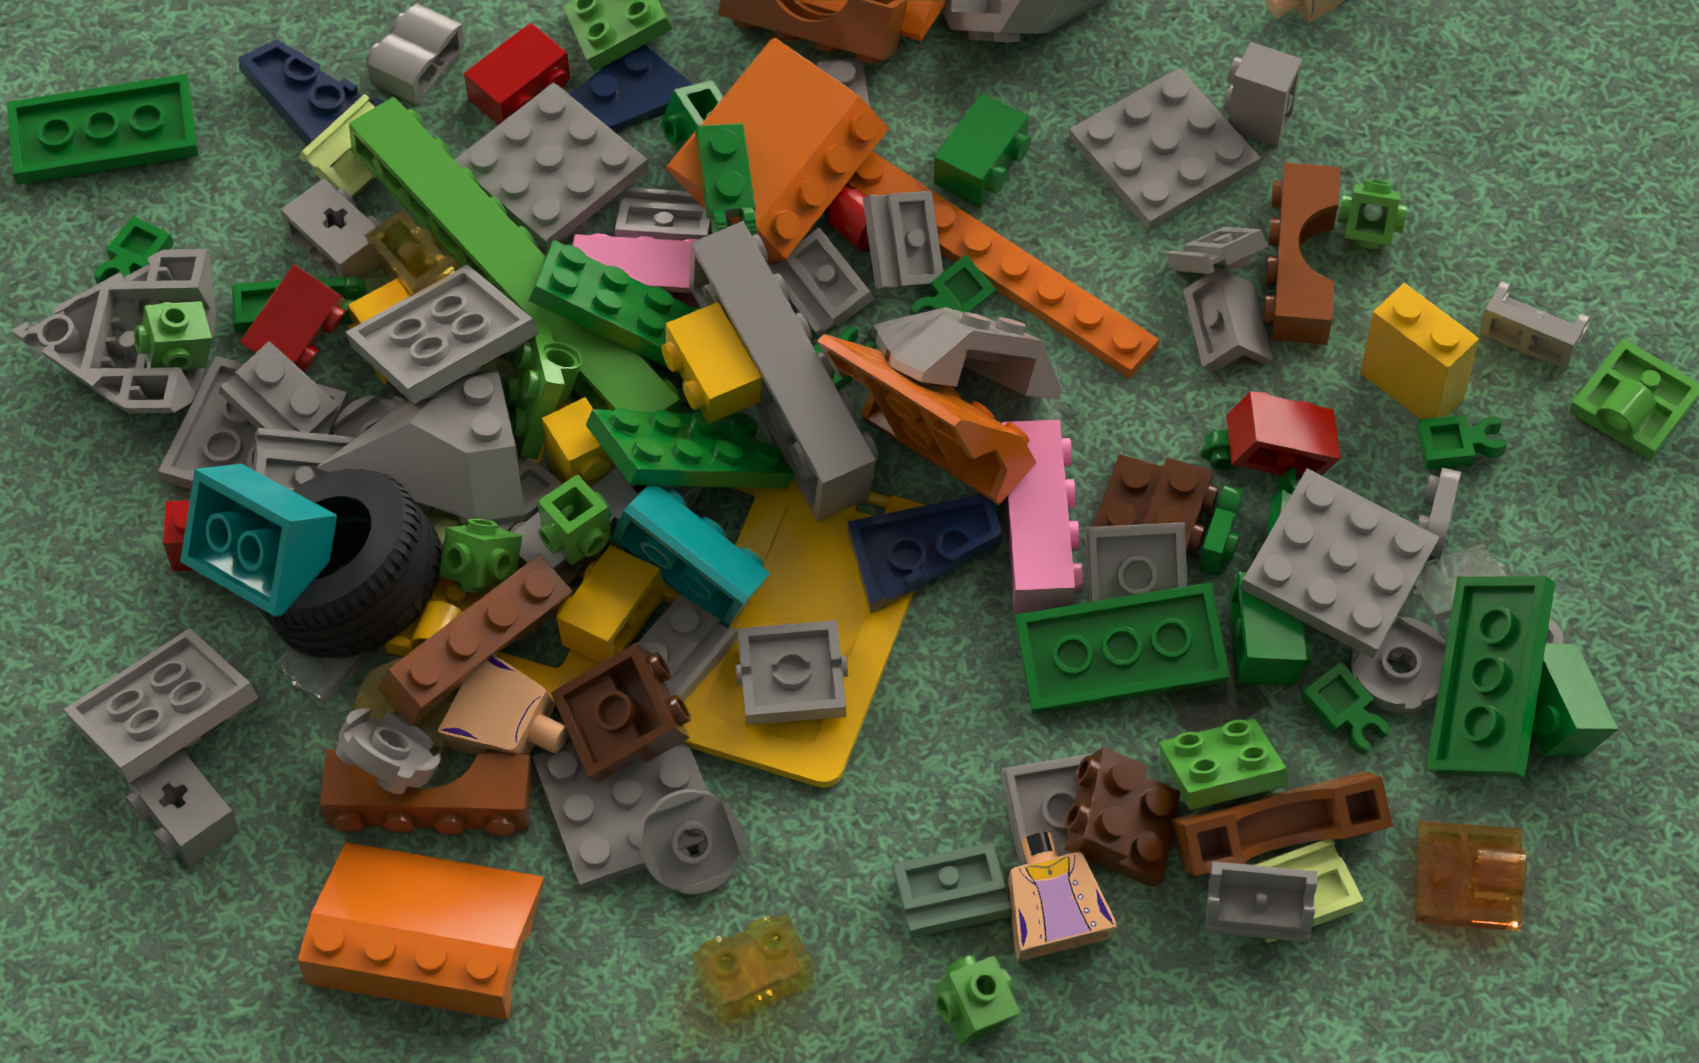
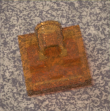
[1415,821,1527,931]

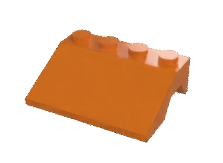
[665,38,890,264]
[817,334,1036,505]
[297,842,544,1020]

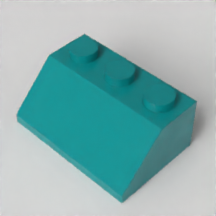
[180,464,337,616]
[610,485,770,628]

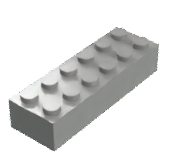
[689,221,879,522]

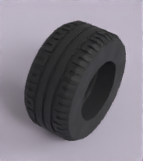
[255,469,442,659]

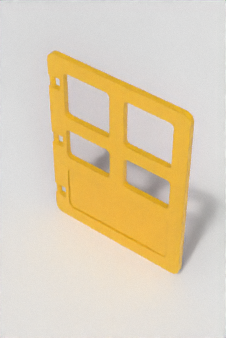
[495,401,925,788]

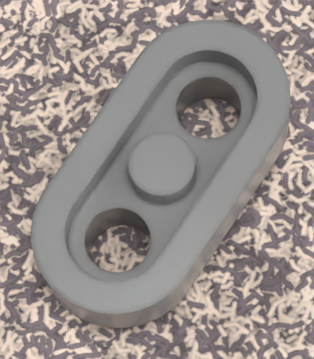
[1418,468,1461,559]

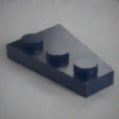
[238,39,384,146]
[569,44,694,134]
[847,494,1002,614]

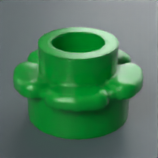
[1200,430,1238,470]

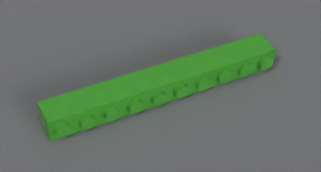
[349,97,682,413]

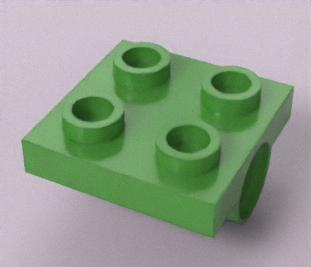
[563,0,673,72]
[503,323,583,460]
[1569,338,1699,461]
[1159,718,1289,810]

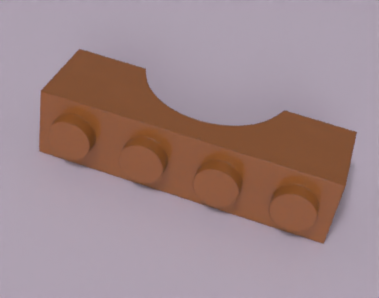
[718,0,907,63]
[1263,162,1340,345]
[378,554,573,727]
[320,749,533,836]
[1171,771,1393,876]

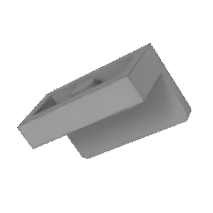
[1183,267,1273,372]

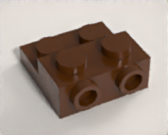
[1093,454,1219,559]
[551,643,691,783]
[1064,747,1181,887]

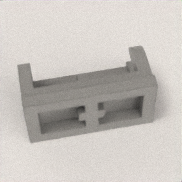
[1479,281,1590,370]
[1205,861,1317,943]

